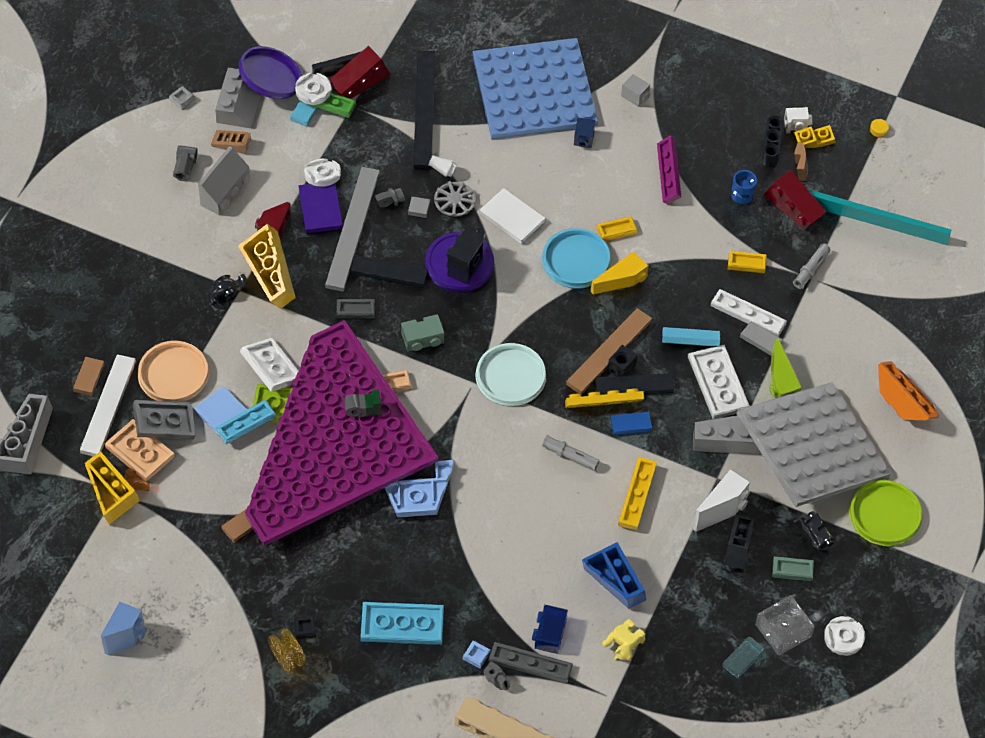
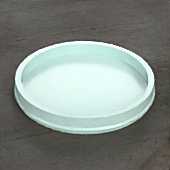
[475,343,546,406]

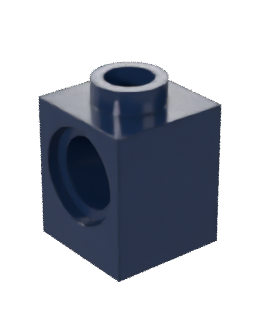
[574,117,595,148]

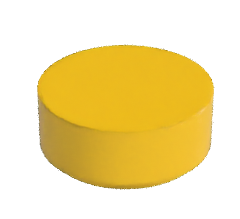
[870,119,889,137]

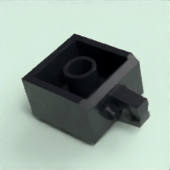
[446,227,486,284]

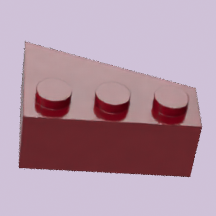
[329,45,391,99]

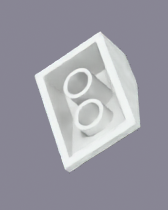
[693,470,750,532]

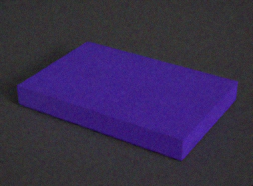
[298,183,343,233]

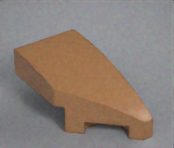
[794,142,808,181]

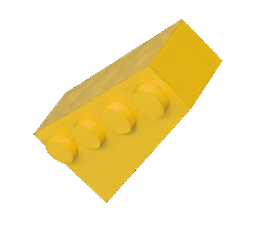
[238,224,296,309]

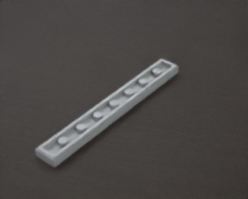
[325,167,380,292]

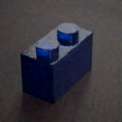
[532,604,568,654]

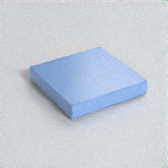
[194,386,247,436]

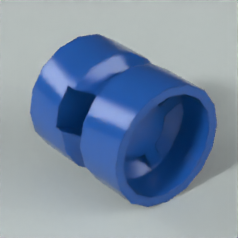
[731,170,757,204]

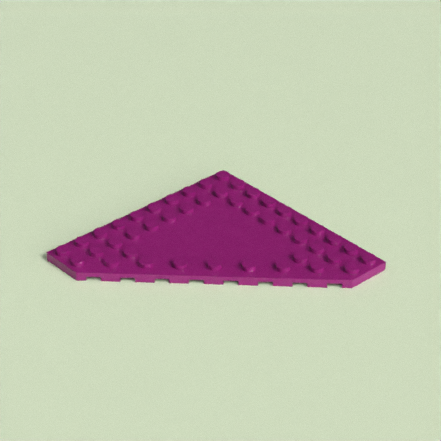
[245,320,439,546]

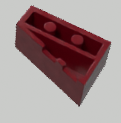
[763,170,826,230]

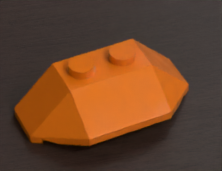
[878,361,940,420]

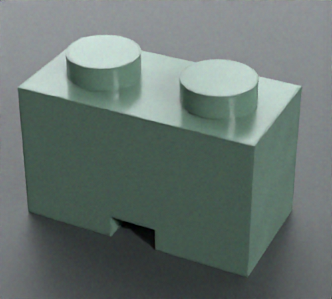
[401,314,444,352]

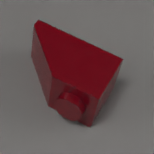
[255,202,291,238]

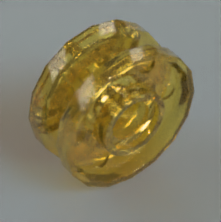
[268,628,306,674]

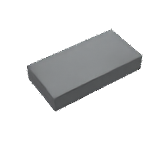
[740,321,783,355]

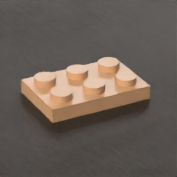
[105,419,175,482]

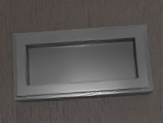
[337,299,375,319]

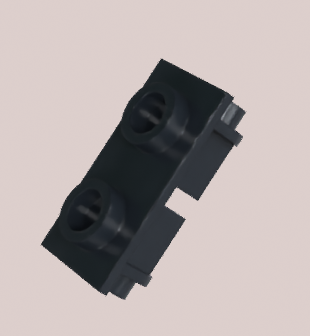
[799,511,834,552]

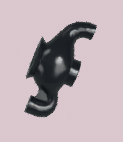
[209,274,248,305]

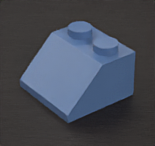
[101,602,146,655]

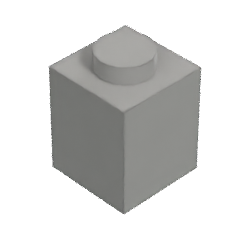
[621,74,650,107]

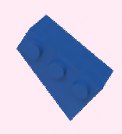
[582,542,647,609]

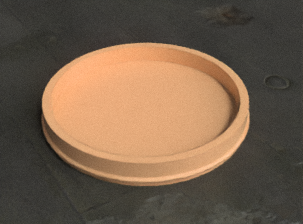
[138,341,209,402]

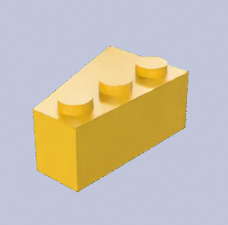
[85,451,140,525]

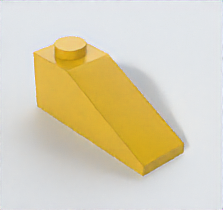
[591,252,648,294]

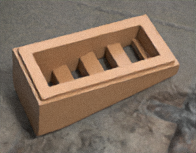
[211,130,251,154]

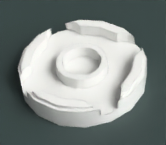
[295,73,331,105]
[304,158,341,187]
[824,616,865,656]

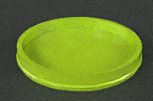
[849,480,922,546]

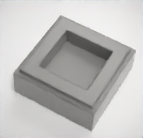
[169,86,195,110]
[408,197,430,218]

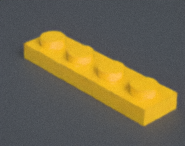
[565,389,644,408]
[618,457,657,531]

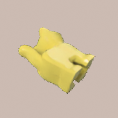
[602,619,645,661]

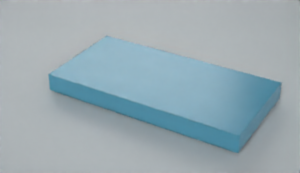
[361,602,444,645]

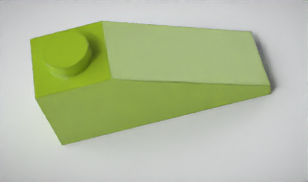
[769,338,802,398]

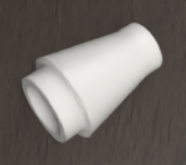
[429,155,457,177]

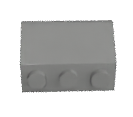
[215,68,262,129]
[198,146,250,215]

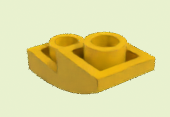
[794,125,836,148]

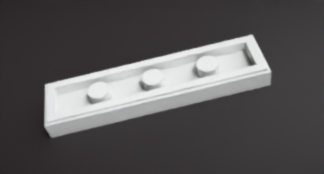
[711,289,787,337]

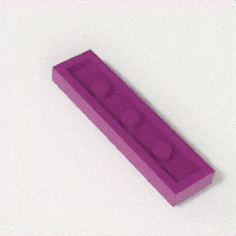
[657,135,682,205]

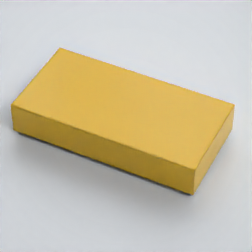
[596,216,637,242]
[728,251,766,273]

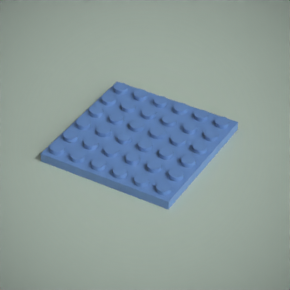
[473,38,598,139]

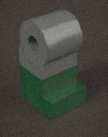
[344,389,382,417]

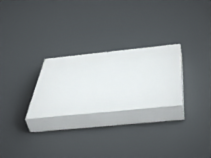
[479,188,545,244]
[240,338,299,392]

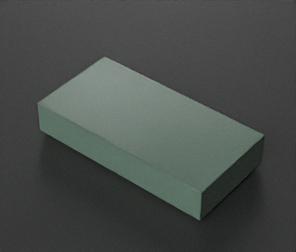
[772,556,814,581]

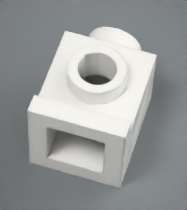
[784,107,812,134]

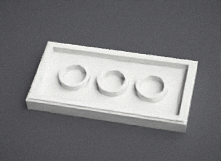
[688,345,750,419]

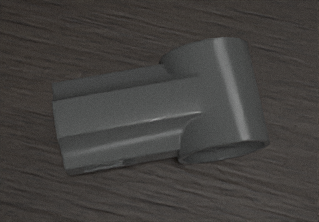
[173,145,198,181]

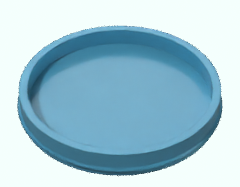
[542,228,611,288]

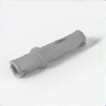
[793,244,831,289]
[542,435,600,471]

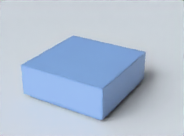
[463,641,491,669]

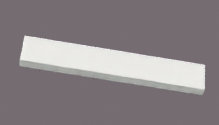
[80,355,136,456]

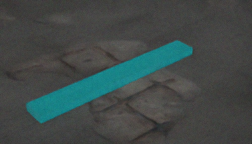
[808,190,952,245]

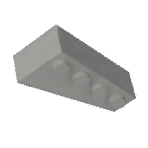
[0,394,53,474]
[693,416,762,455]

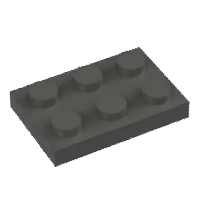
[133,400,196,440]

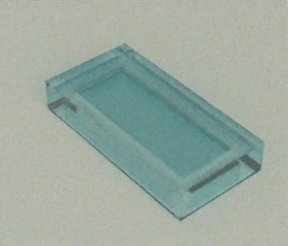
[722,636,765,678]

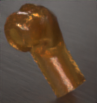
[124,469,150,491]

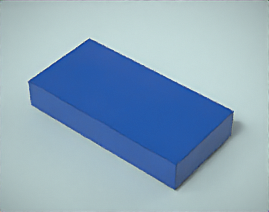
[611,412,652,435]

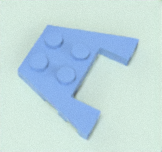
[385,460,454,517]

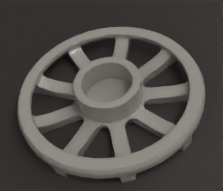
[434,181,476,217]

